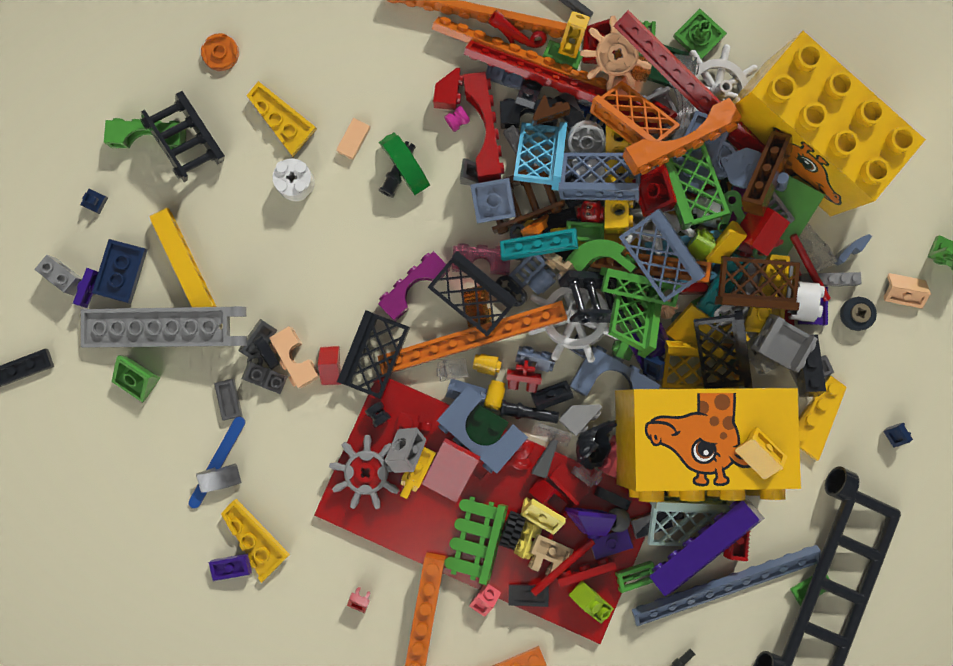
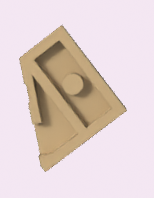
[543,253,576,276]

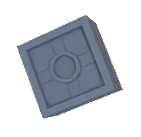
[470,178,516,224]

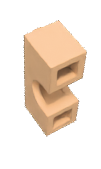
[269,326,320,388]

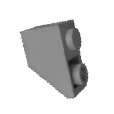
[558,404,602,436]

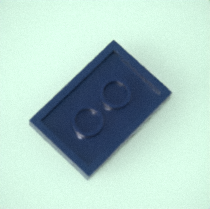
[92,239,147,304]

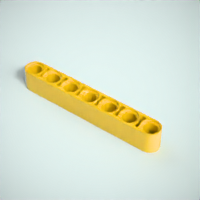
[150,208,217,307]

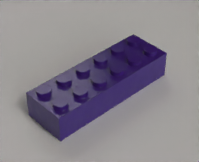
[649,499,765,596]

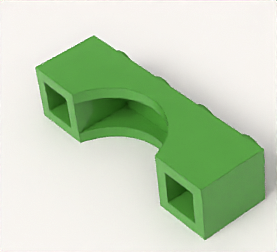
[104,118,187,149]

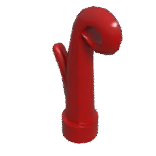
[488,10,547,48]

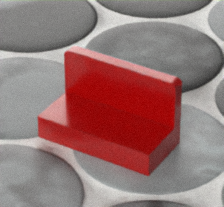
[548,463,590,506]

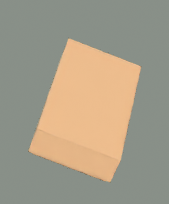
[336,118,371,160]

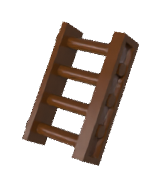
[492,161,565,235]

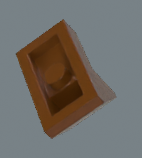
[532,94,571,126]

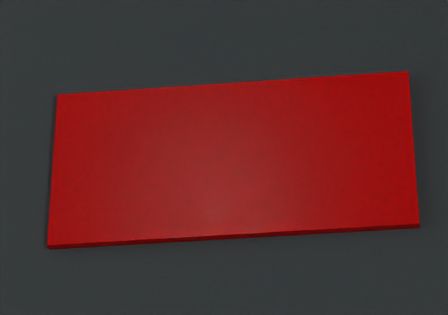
[314,374,652,644]

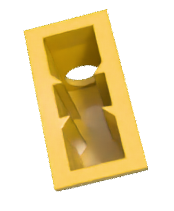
[558,12,590,59]

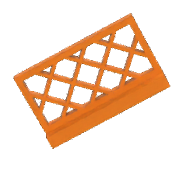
[590,81,680,145]

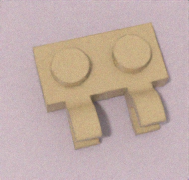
[528,534,574,575]

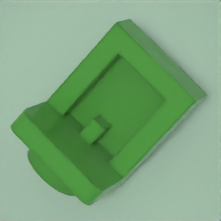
[612,340,633,361]

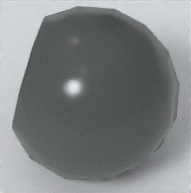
[609,507,631,533]

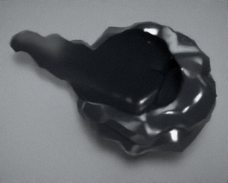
[576,420,617,470]

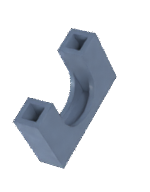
[569,345,660,396]
[437,385,528,473]

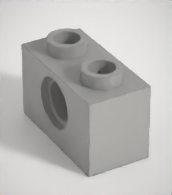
[34,255,82,296]
[385,428,426,473]

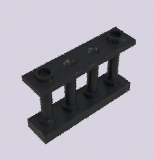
[140,91,225,182]
[558,270,644,325]

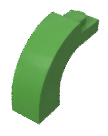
[565,239,638,274]

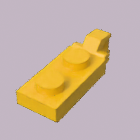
[400,447,436,499]

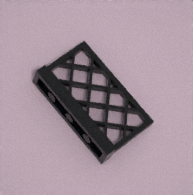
[428,251,517,337]
[337,310,410,399]
[694,310,753,389]

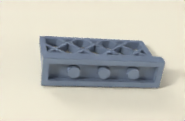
[558,153,641,201]
[619,209,706,303]

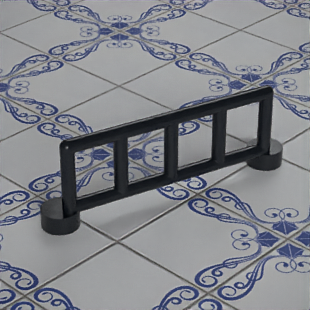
[754,466,901,666]

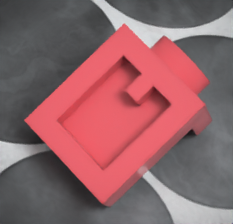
[469,584,501,617]

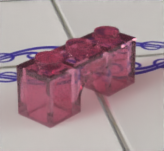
[452,243,510,275]

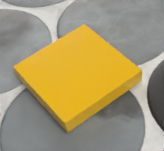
[665,303,721,343]

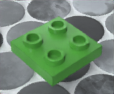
[673,8,727,60]

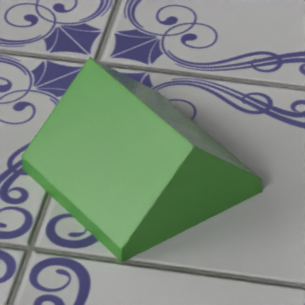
[111,355,160,403]

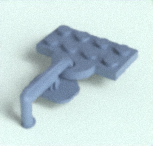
[673,111,789,196]

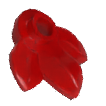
[504,441,534,470]

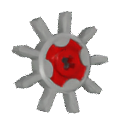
[329,435,400,509]

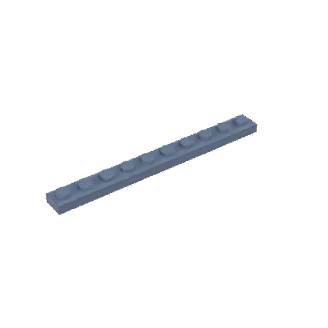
[632,545,821,626]

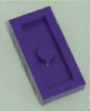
[72,268,98,308]
[591,530,633,560]
[208,554,252,581]

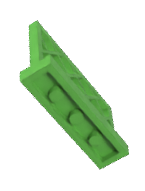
[666,143,730,230]
[608,279,664,358]

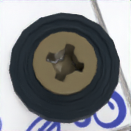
[840,296,877,331]

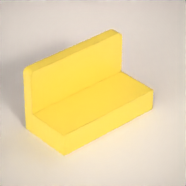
[521,498,566,535]

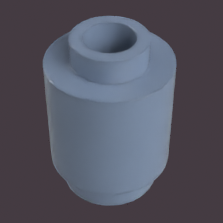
[528,267,556,295]

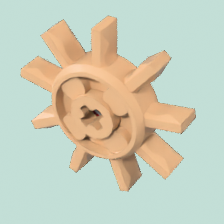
[580,16,652,91]

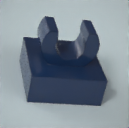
[80,188,108,214]
[643,355,665,381]
[883,423,913,448]

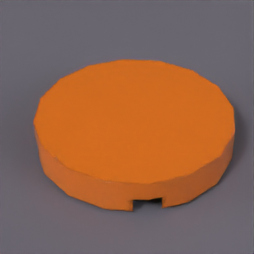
[201,33,239,71]

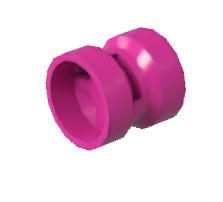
[444,106,470,132]

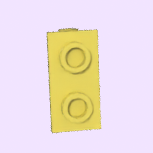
[514,519,543,560]

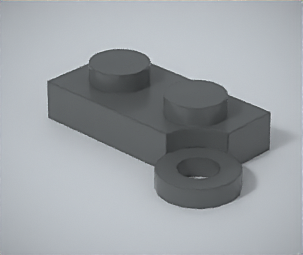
[238,319,277,366]

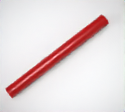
[789,234,831,302]
[530,538,595,597]

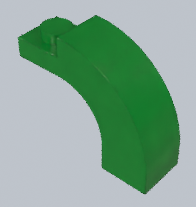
[379,132,430,195]

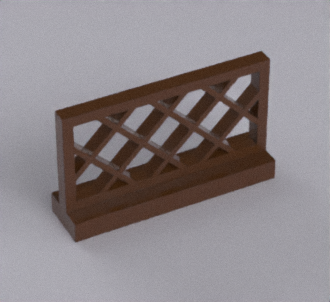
[715,256,800,311]

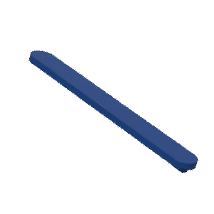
[189,417,246,508]

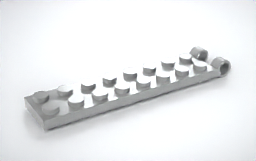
[81,306,247,347]

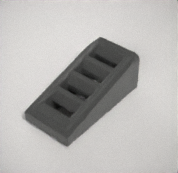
[531,439,558,478]

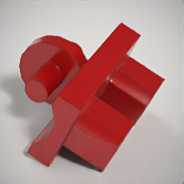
[506,360,542,393]

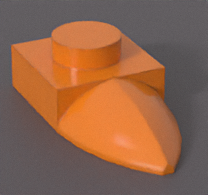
[521,214,549,237]

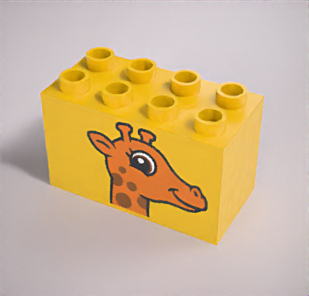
[732,31,926,217]
[615,388,801,502]

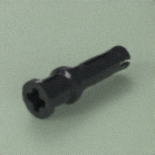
[379,141,416,198]
[499,400,559,424]

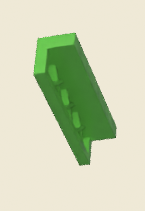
[600,267,681,307]

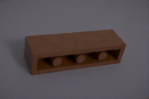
[742,131,793,217]

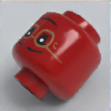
[577,201,605,223]

